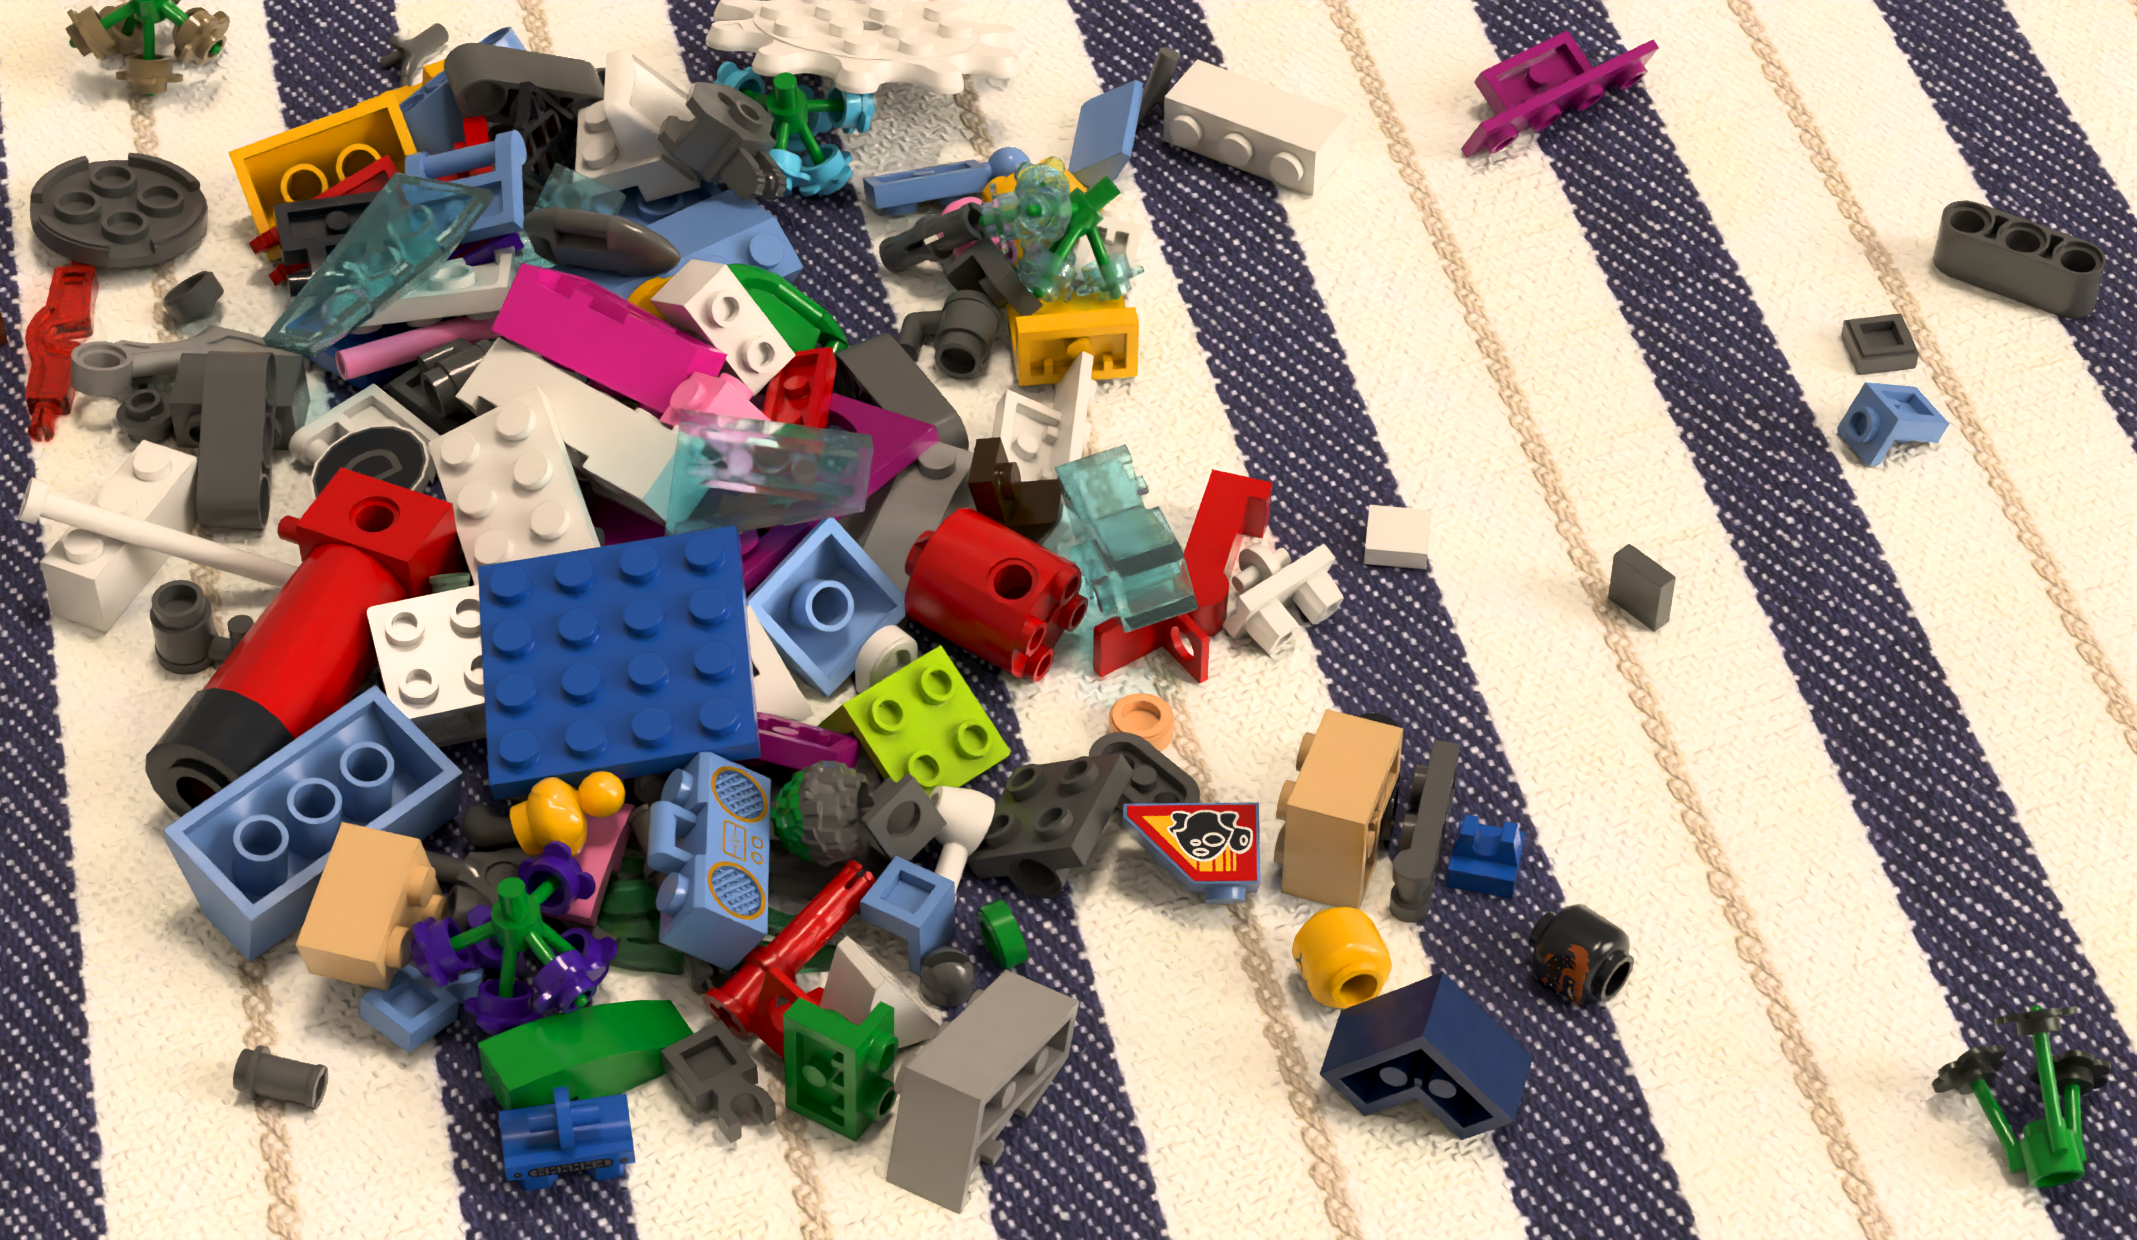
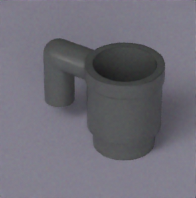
[897,290,1002,378]
[417,338,493,419]
[150,580,254,675]

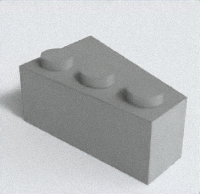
[886,970,1079,1215]

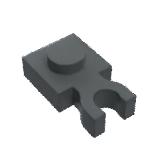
[661,1020,776,1143]

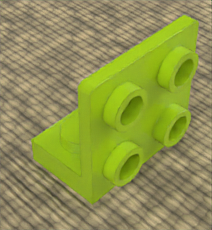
[817,645,1010,797]

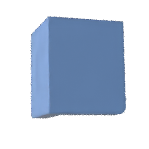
[860,856,956,976]

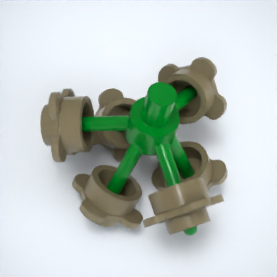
[65,0,230,96]

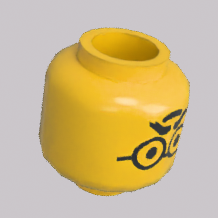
[1292,907,1392,1009]

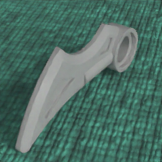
[70,325,312,397]

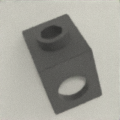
[858,773,947,863]

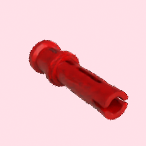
[702,860,876,1040]

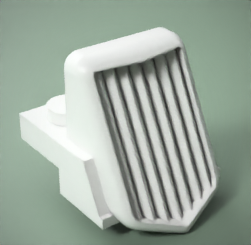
[574,50,701,202]

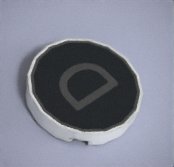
[309,424,436,500]

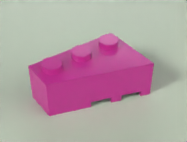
[491,263,728,419]

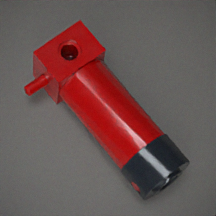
[145,467,463,817]

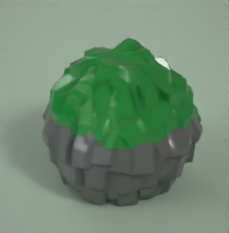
[770,760,875,869]

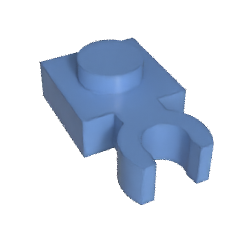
[359,964,484,1053]

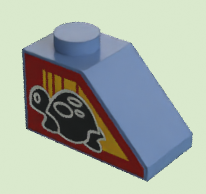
[1122,802,1261,904]

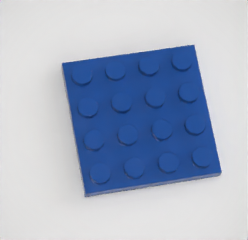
[478,525,761,800]

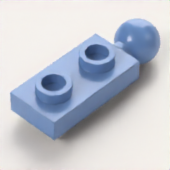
[863,147,1032,215]

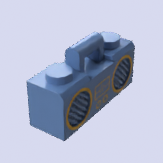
[647,752,771,971]

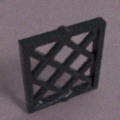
[514,81,578,210]

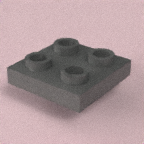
[966,753,1134,899]

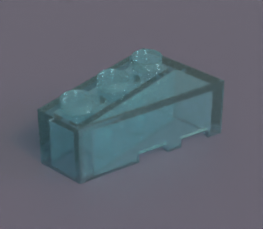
[664,409,874,536]
[1054,444,1199,633]

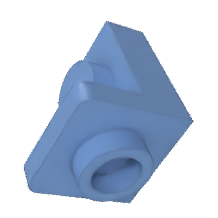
[1837,382,1950,466]

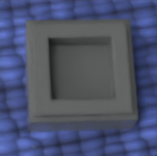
[1841,313,1919,375]
[1608,544,1676,632]

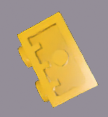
[1005,289,1139,386]

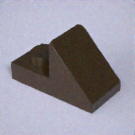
[967,437,1064,543]

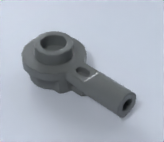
[116,376,174,443]

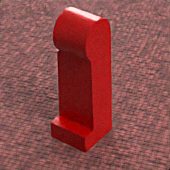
[1174,469,1273,637]

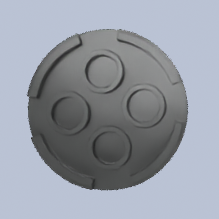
[30,152,208,268]

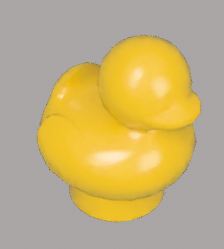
[510,771,626,857]

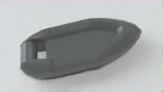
[522,207,681,277]

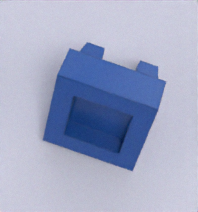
[1446,814,1525,899]

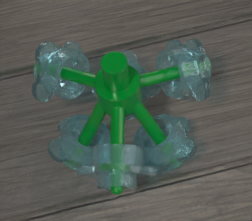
[978,156,1145,303]

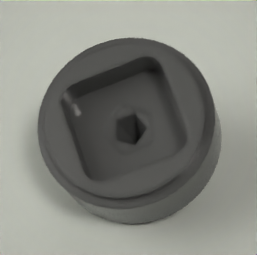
[163,271,225,323]

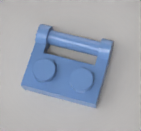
[405,130,527,254]

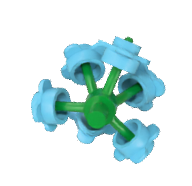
[715,62,875,196]

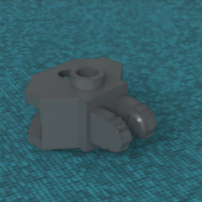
[657,82,788,202]

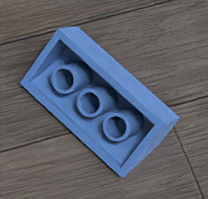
[549,189,804,384]
[163,685,463,962]

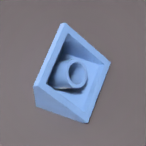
[746,515,906,697]

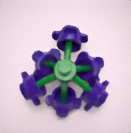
[410,841,618,1035]

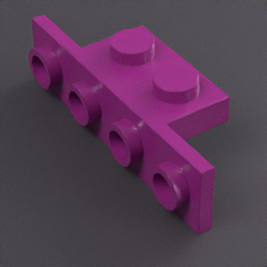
[1461,30,1659,158]

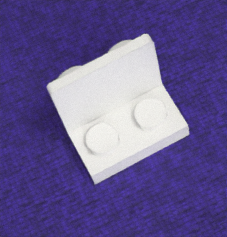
[367,585,487,748]

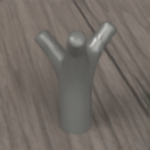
[380,23,449,88]
[1136,48,1181,128]

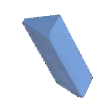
[1068,80,1144,187]

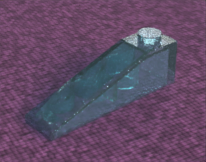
[263,173,494,357]

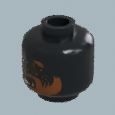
[1529,903,1634,1006]

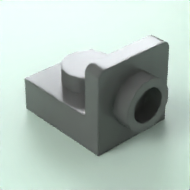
[943,234,1043,316]

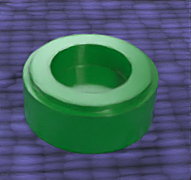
[976,898,1028,970]

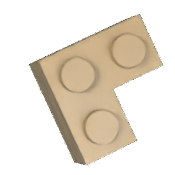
[1273,709,1403,910]
[296,822,448,991]

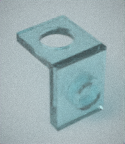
[533,163,626,216]

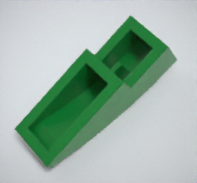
[478,1000,694,1111]

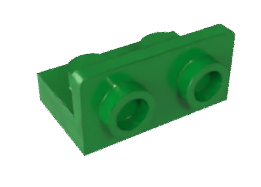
[783,997,899,1142]

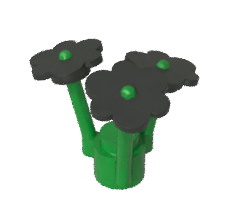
[1931,1005,2111,1188]

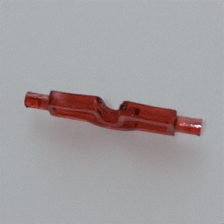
[25,259,99,442]

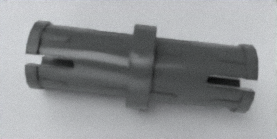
[879,202,989,274]

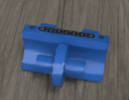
[498,1086,636,1191]

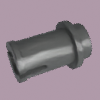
[233,1045,329,1110]

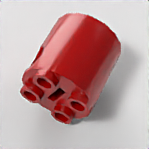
[904,507,1089,683]

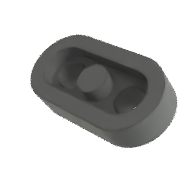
[1089,732,1200,811]

